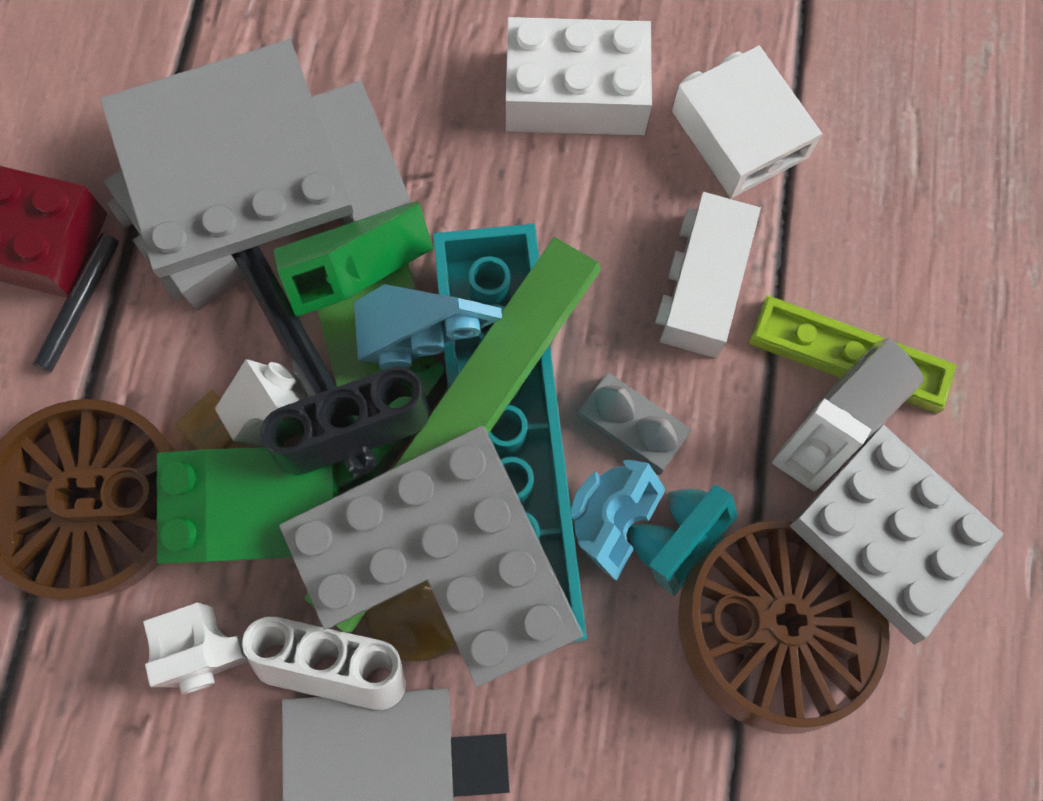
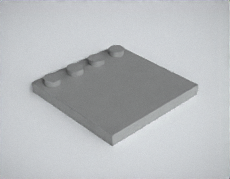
[100,39,354,278]

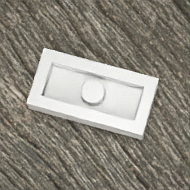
[772,398,871,492]

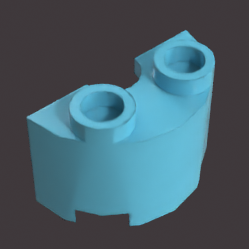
[571,460,666,581]

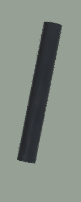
[32,233,119,373]

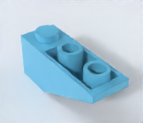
[354,284,502,370]

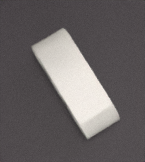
[242,616,406,710]

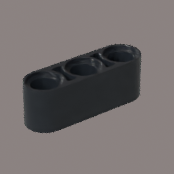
[260,367,429,475]

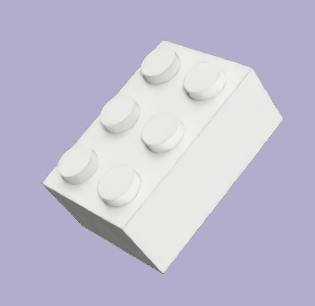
[506,17,652,135]

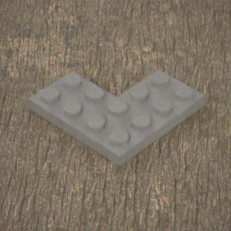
[279,426,584,688]

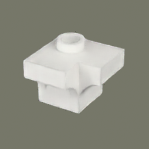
[215,359,309,447]
[143,602,249,694]

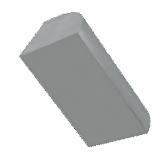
[806,337,924,443]

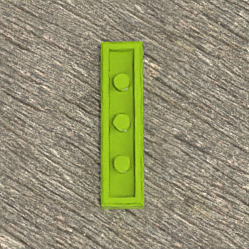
[748,295,957,414]

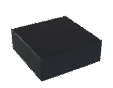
[451,733,510,797]

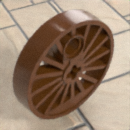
[0,399,175,600]
[678,520,890,734]

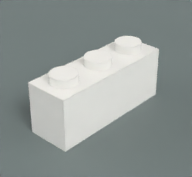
[655,192,761,358]

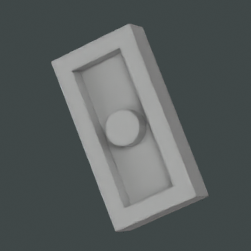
[578,372,692,474]

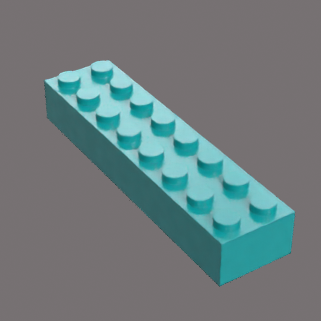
[433,223,587,645]

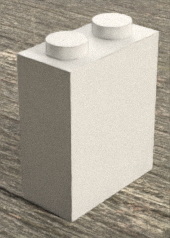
[672,45,822,198]

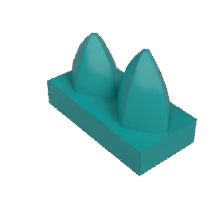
[628,484,738,596]

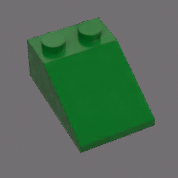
[157,447,338,564]

